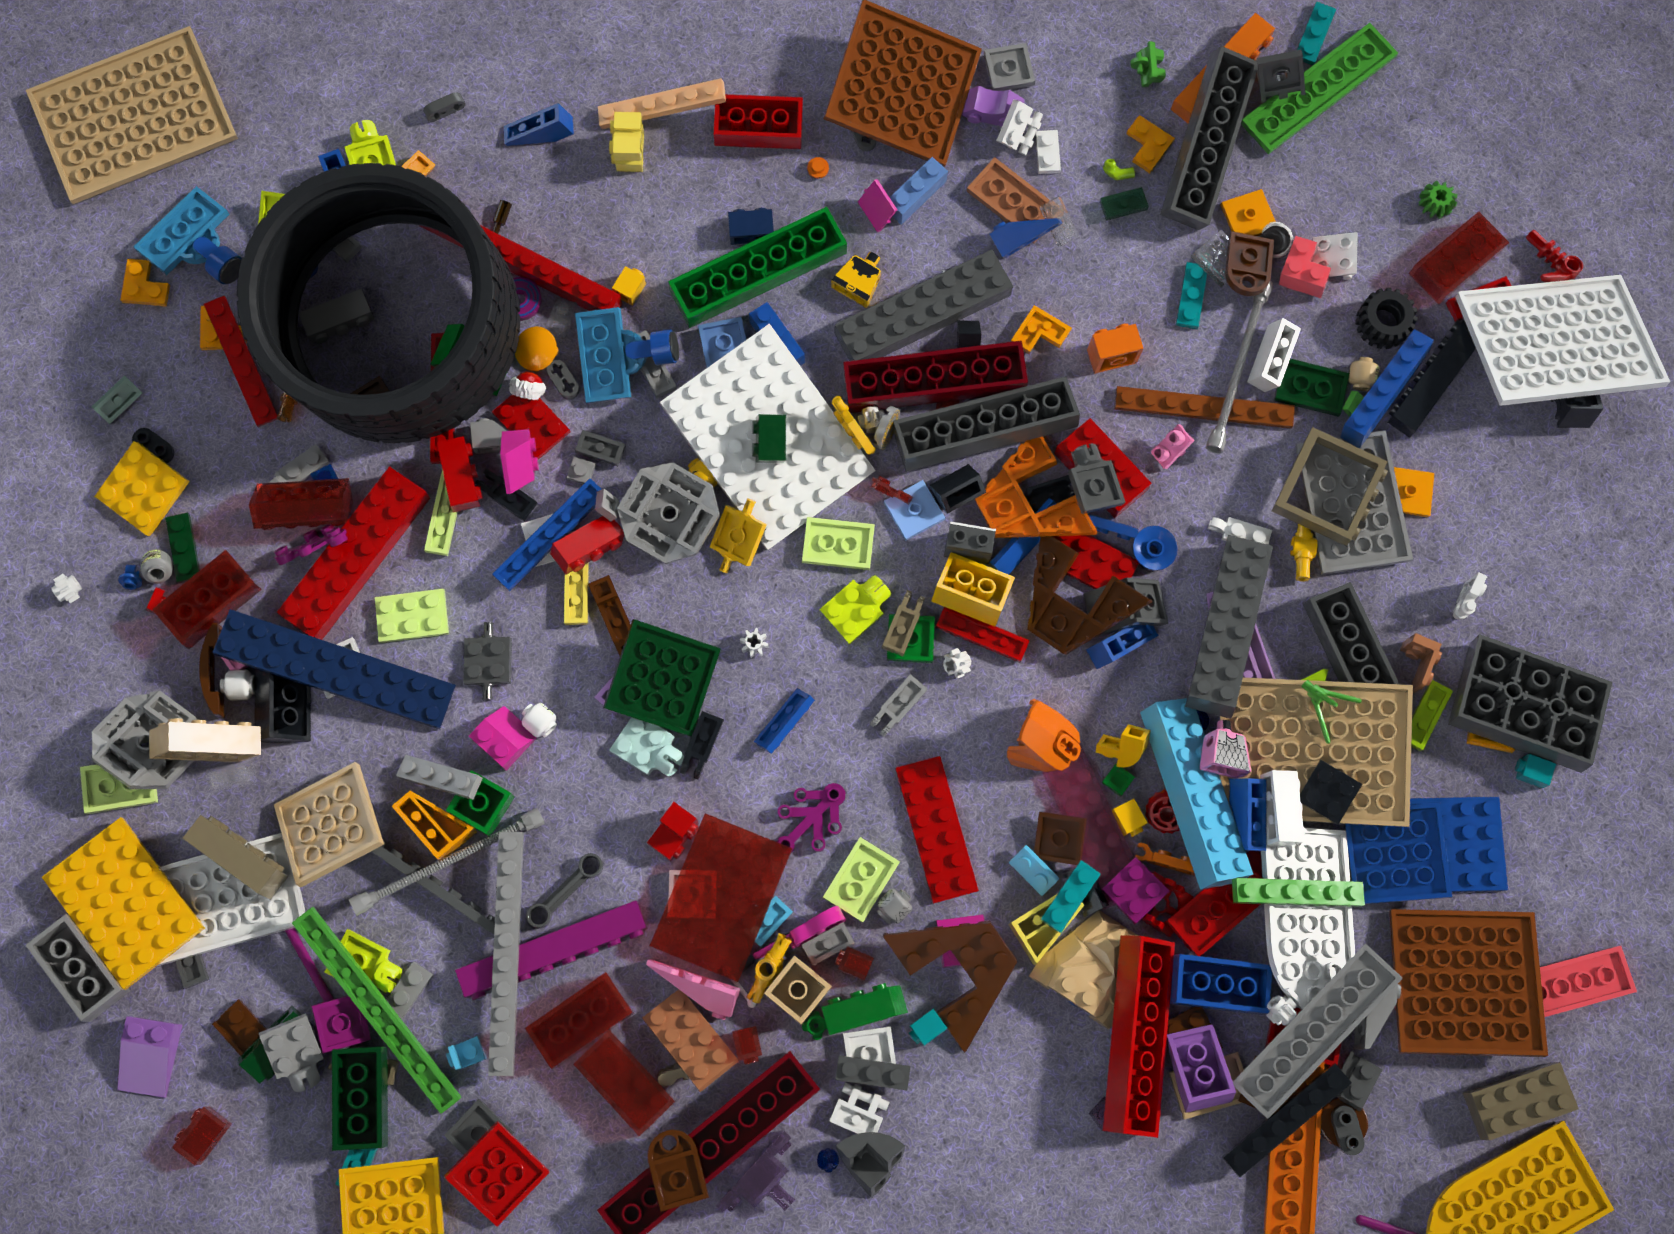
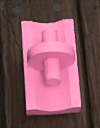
[1151,424,1194,469]

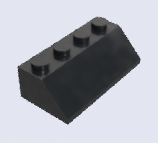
[254,668,311,743]

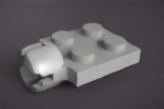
[259,1013,324,1092]

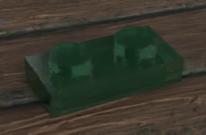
[1099,187,1149,221]

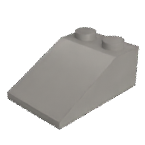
[1354,984,1401,1050]

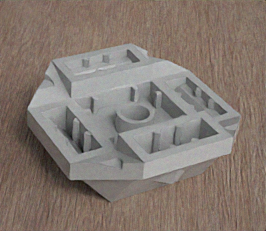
[617,462,720,565]
[92,690,197,789]

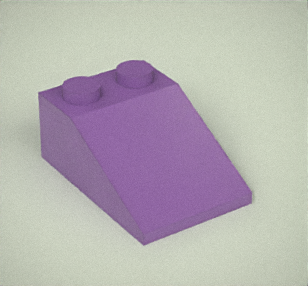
[118,1016,182,1098]
[1167,1024,1236,1113]

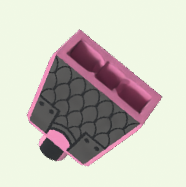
[1200,720,1251,779]

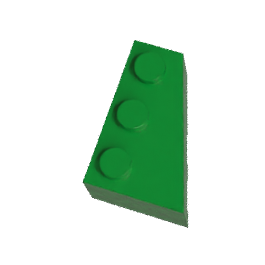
[821,983,908,1035]

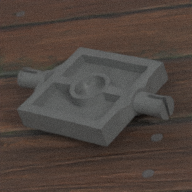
[463,622,512,701]

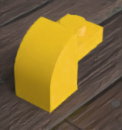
[1095,724,1150,767]

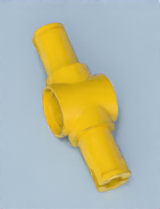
[1290,524,1318,582]
[746,933,792,1004]

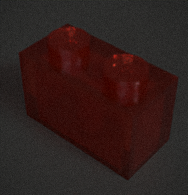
[835,946,874,982]
[732,1026,763,1065]
[172,1106,232,1166]

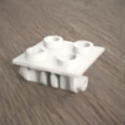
[1313,232,1358,280]

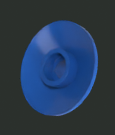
[1133,526,1178,571]

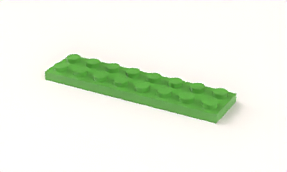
[1241,23,1398,155]

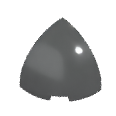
[836,1132,905,1198]

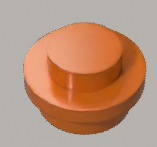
[807,157,829,179]

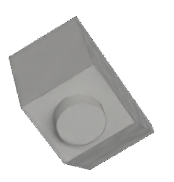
[470,418,506,455]

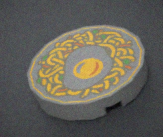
[873,406,900,451]

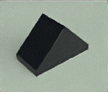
[957,320,981,348]

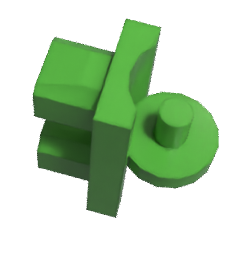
[1130,41,1166,87]

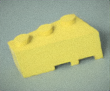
[1008,894,1084,965]

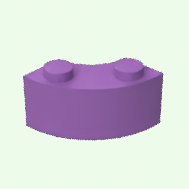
[962,86,1025,127]

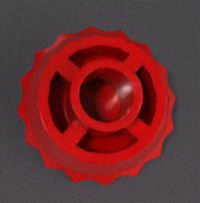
[1145,789,1180,834]

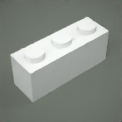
[1247,318,1300,392]
[1260,770,1305,846]

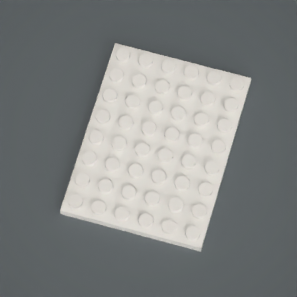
[1455,275,1670,406]
[659,324,876,550]

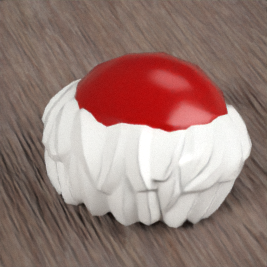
[509,372,546,400]

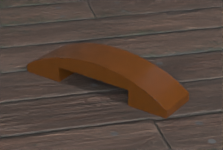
[588,575,631,656]
[199,623,225,718]

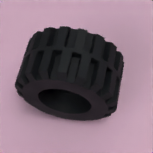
[1355,288,1418,349]

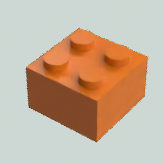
[1087,323,1144,374]

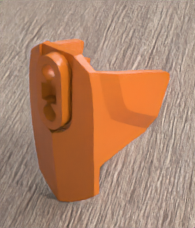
[1007,699,1081,772]

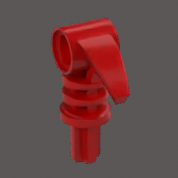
[1526,230,1584,283]

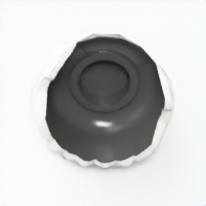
[1261,222,1294,258]

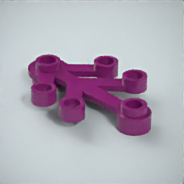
[274,523,348,565]
[776,783,846,856]

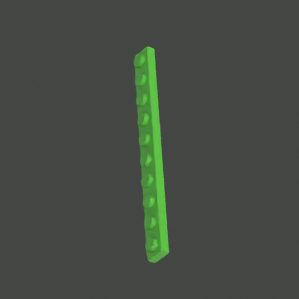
[292,907,462,1114]

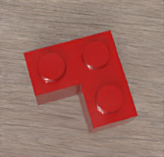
[647,802,699,862]

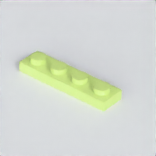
[424,470,458,556]

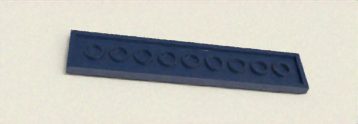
[213,609,456,730]

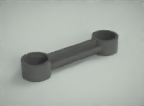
[526,853,603,928]

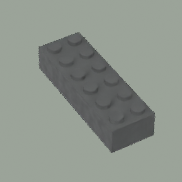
[1303,582,1400,685]

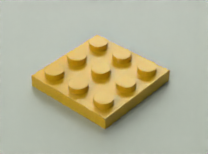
[94,441,190,536]

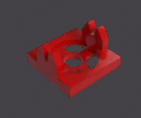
[1141,871,1193,937]

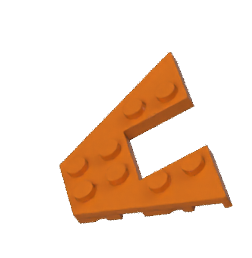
[975,436,1097,538]

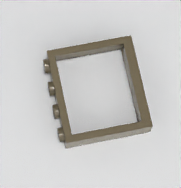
[1272,427,1388,546]

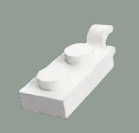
[1208,517,1272,544]

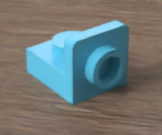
[446,1036,486,1070]

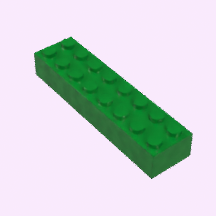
[668,207,847,328]

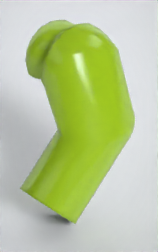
[1103,159,1135,181]

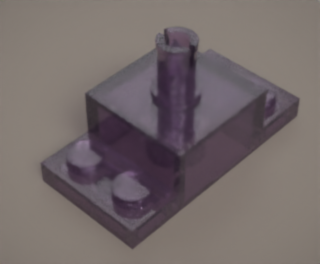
[716,1130,795,1213]

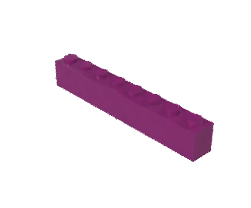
[455,900,648,1001]

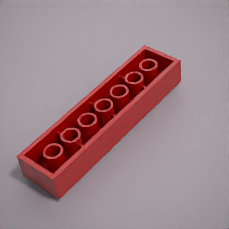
[276,466,431,640]
[1103,935,1175,1138]

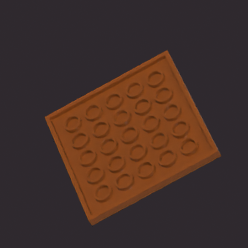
[823,0,982,167]
[1389,909,1548,1057]

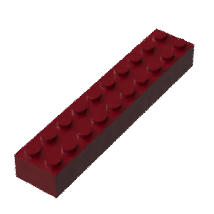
[597,1051,821,1234]

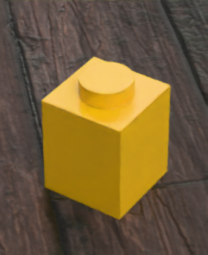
[612,266,646,306]
[1110,799,1147,837]

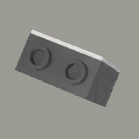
[944,522,996,564]

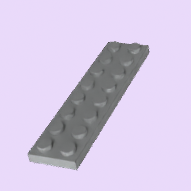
[1233,943,1403,1119]

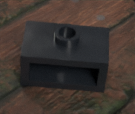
[930,464,986,514]

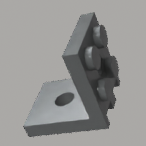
[1255,50,1306,103]
[1083,578,1168,638]

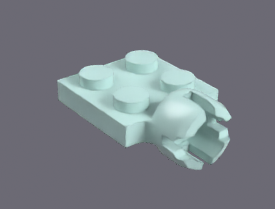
[610,717,684,776]

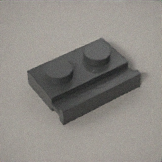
[1337,1051,1383,1112]

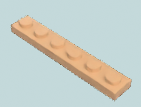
[598,78,726,129]

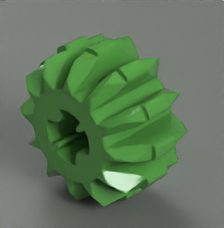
[1419,181,1458,219]

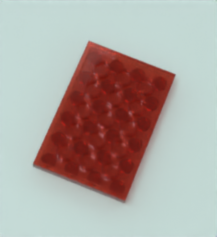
[650,813,793,982]

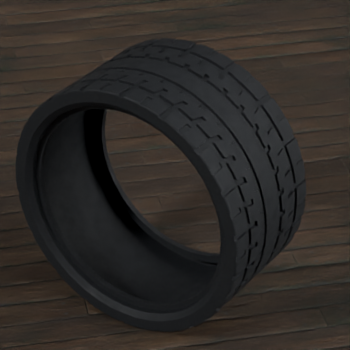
[237,163,520,443]

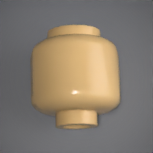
[1348,357,1380,391]

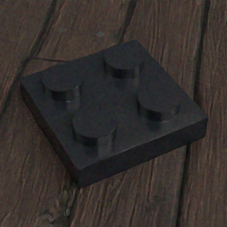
[1300,760,1362,825]

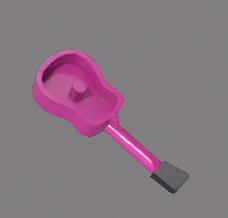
[738,906,846,973]

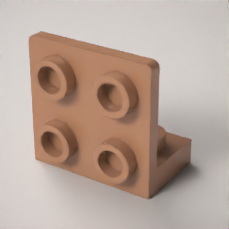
[1400,633,1442,694]

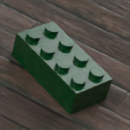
[332,1047,388,1151]

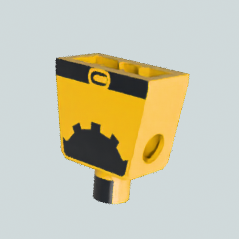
[831,252,881,308]

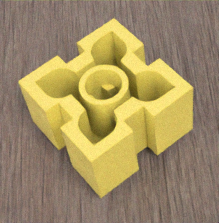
[609,112,644,172]

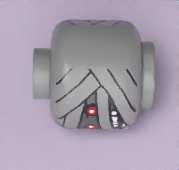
[877,889,912,924]

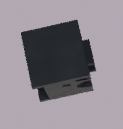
[1551,394,1603,428]

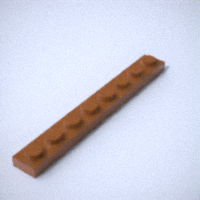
[1114,386,1295,429]

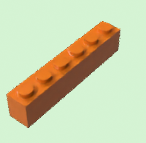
[1170,13,1275,123]

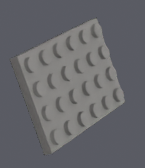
[1295,430,1413,575]

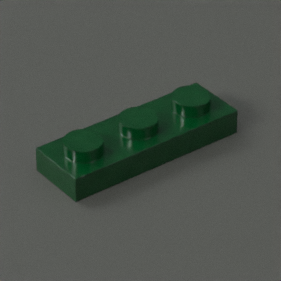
[165,512,202,584]

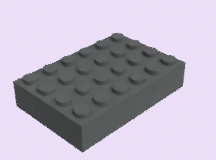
[1448,634,1612,773]

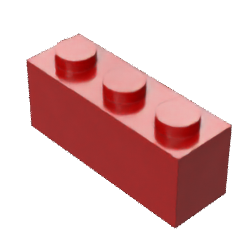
[437,436,483,512]
[550,516,624,575]

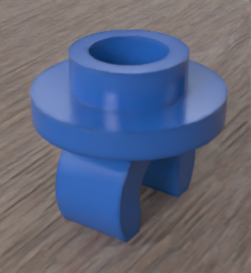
[118,565,143,590]

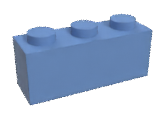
[889,157,948,225]

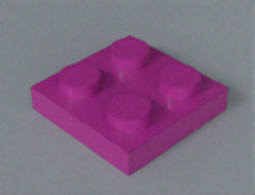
[1101,857,1169,924]
[311,995,371,1054]

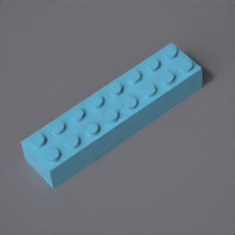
[1140,698,1253,890]

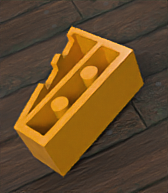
[392,791,477,861]

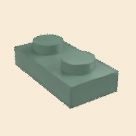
[92,376,142,424]

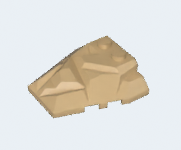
[1028,910,1138,1030]

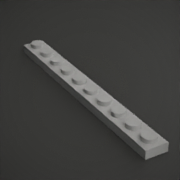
[488,832,524,1076]

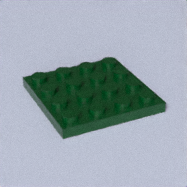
[603,619,721,737]

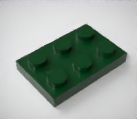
[1274,358,1350,417]

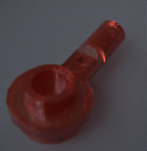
[871,476,913,504]

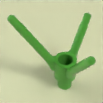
[1302,680,1362,744]

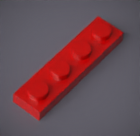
[936,607,1030,663]

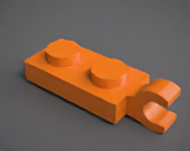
[1134,843,1195,876]

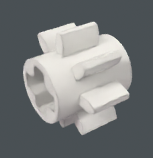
[858,406,885,433]
[51,574,82,603]
[740,628,768,658]
[943,648,972,679]
[1266,995,1297,1026]

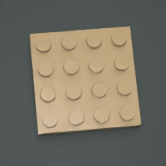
[274,762,384,887]

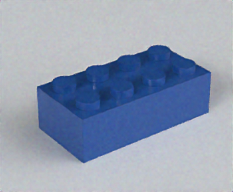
[1170,954,1272,1015]

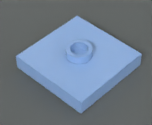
[884,480,945,541]

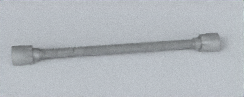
[1205,281,1273,454]
[348,807,545,916]

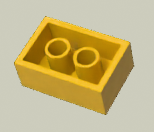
[931,552,1015,627]

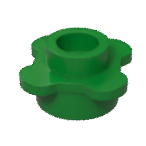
[802,1011,827,1040]

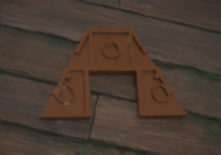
[1027,536,1152,655]
[883,920,1017,1053]

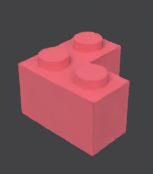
[1279,236,1331,298]

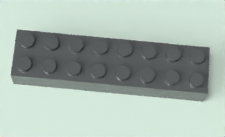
[1160,46,1258,230]
[834,249,1013,361]
[893,376,1080,472]
[1185,535,1273,719]

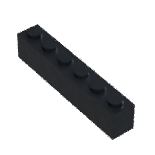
[1387,319,1476,438]
[1222,1063,1352,1178]

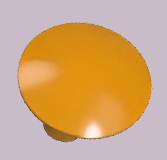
[515,326,559,372]

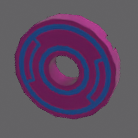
[513,277,542,321]

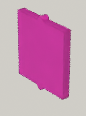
[858,179,897,233]

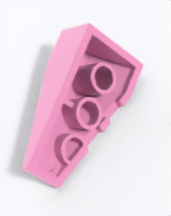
[646,959,741,1020]

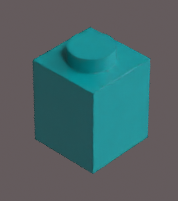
[1515,754,1556,788]
[909,1009,947,1046]

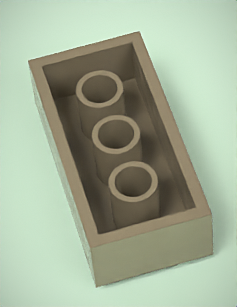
[182,815,288,900]
[1463,1062,1579,1141]

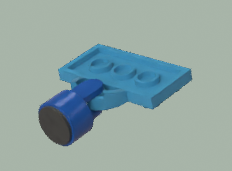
[133,186,242,285]
[575,307,679,403]

